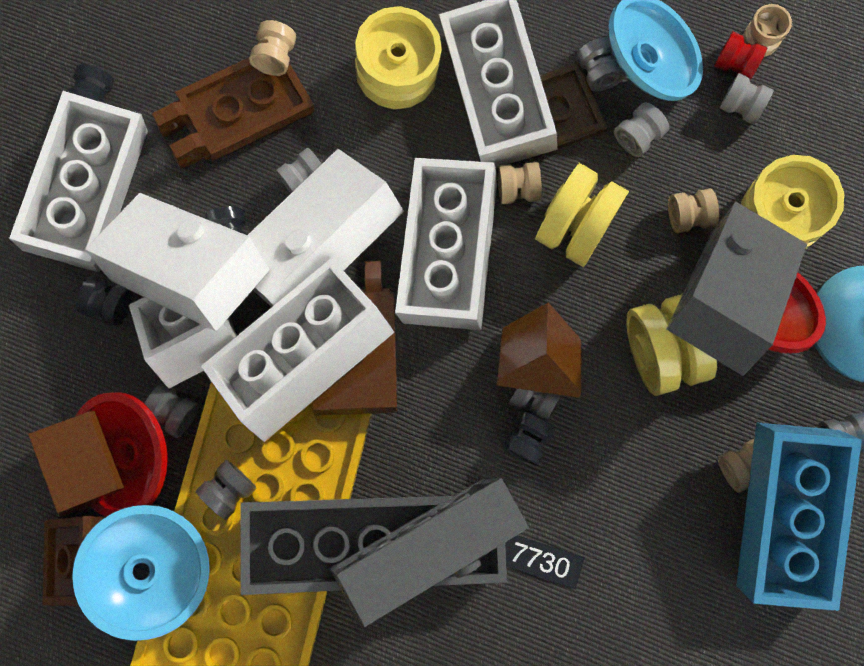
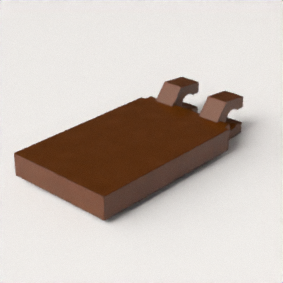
[152,57,315,169]
[313,261,397,416]

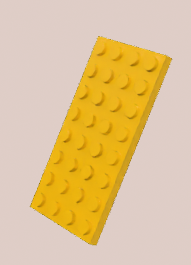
[130,381,372,666]

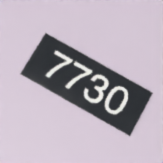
[505,535,585,590]

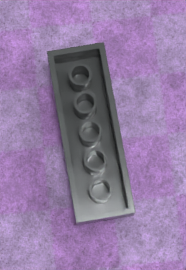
[241,496,507,595]

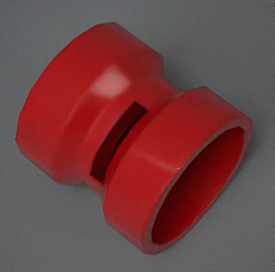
[714,31,768,80]

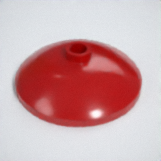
[768,272,826,354]
[76,392,167,517]

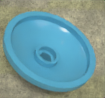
[609,0,703,101]
[814,266,864,382]
[73,505,210,641]

